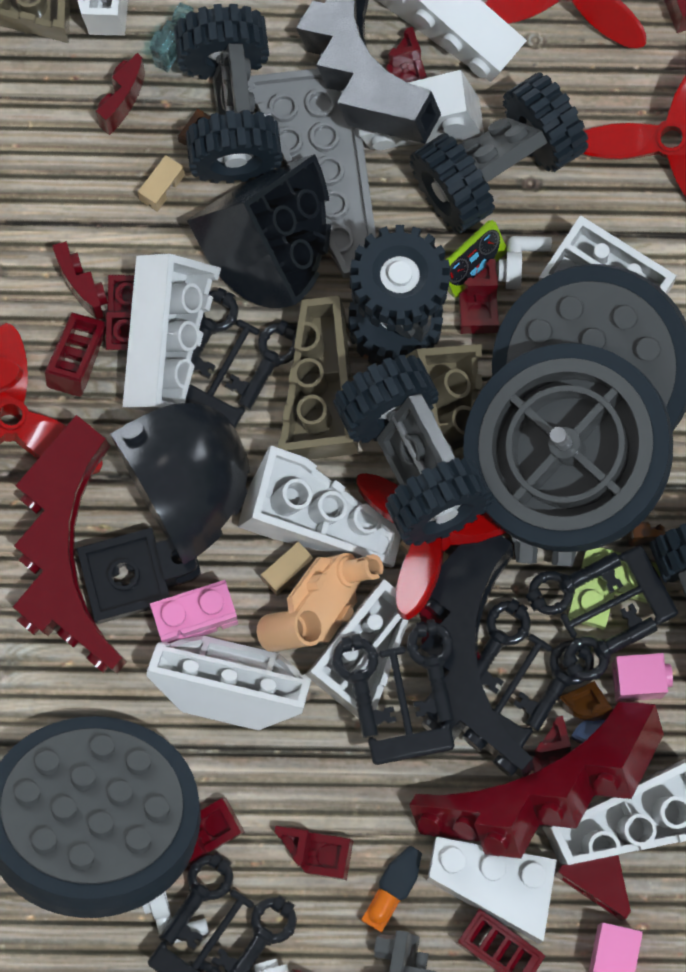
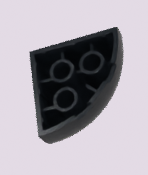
[187,154,331,308]
[110,403,250,564]

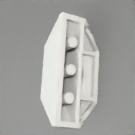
[146,635,311,731]

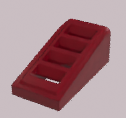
[45,312,106,397]
[456,909,546,972]

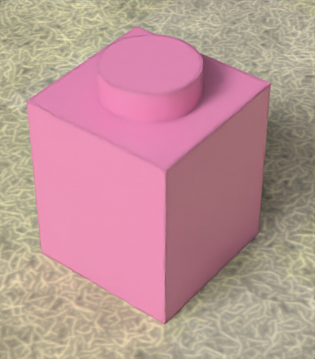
[611,653,673,702]
[589,923,643,972]

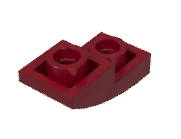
[96,53,145,136]
[52,241,108,320]
[106,275,135,350]

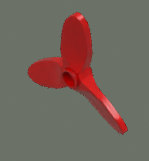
[485,0,647,49]
[582,75,686,197]
[0,323,103,475]
[356,473,506,620]

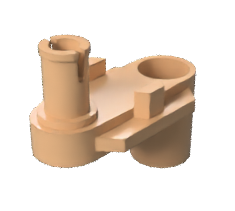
[256,553,384,652]

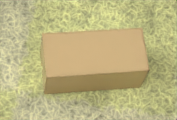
[138,155,185,212]
[261,542,314,596]

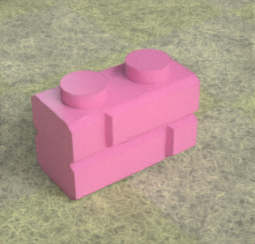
[150,580,238,643]

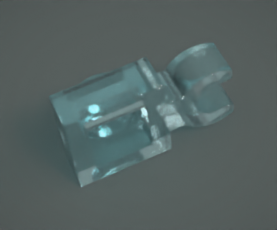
[150,2,194,72]

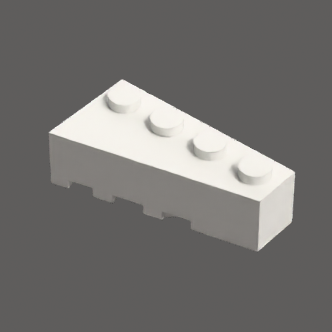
[377,0,527,83]
[123,254,221,412]
[543,759,686,865]

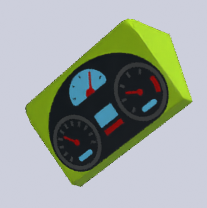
[446,220,507,298]

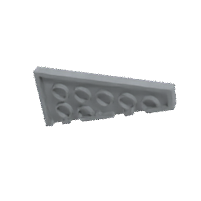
[247,68,376,278]

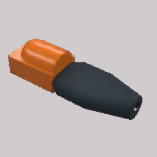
[361,846,422,933]

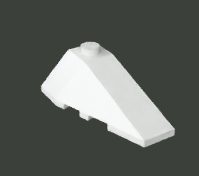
[238,445,401,568]

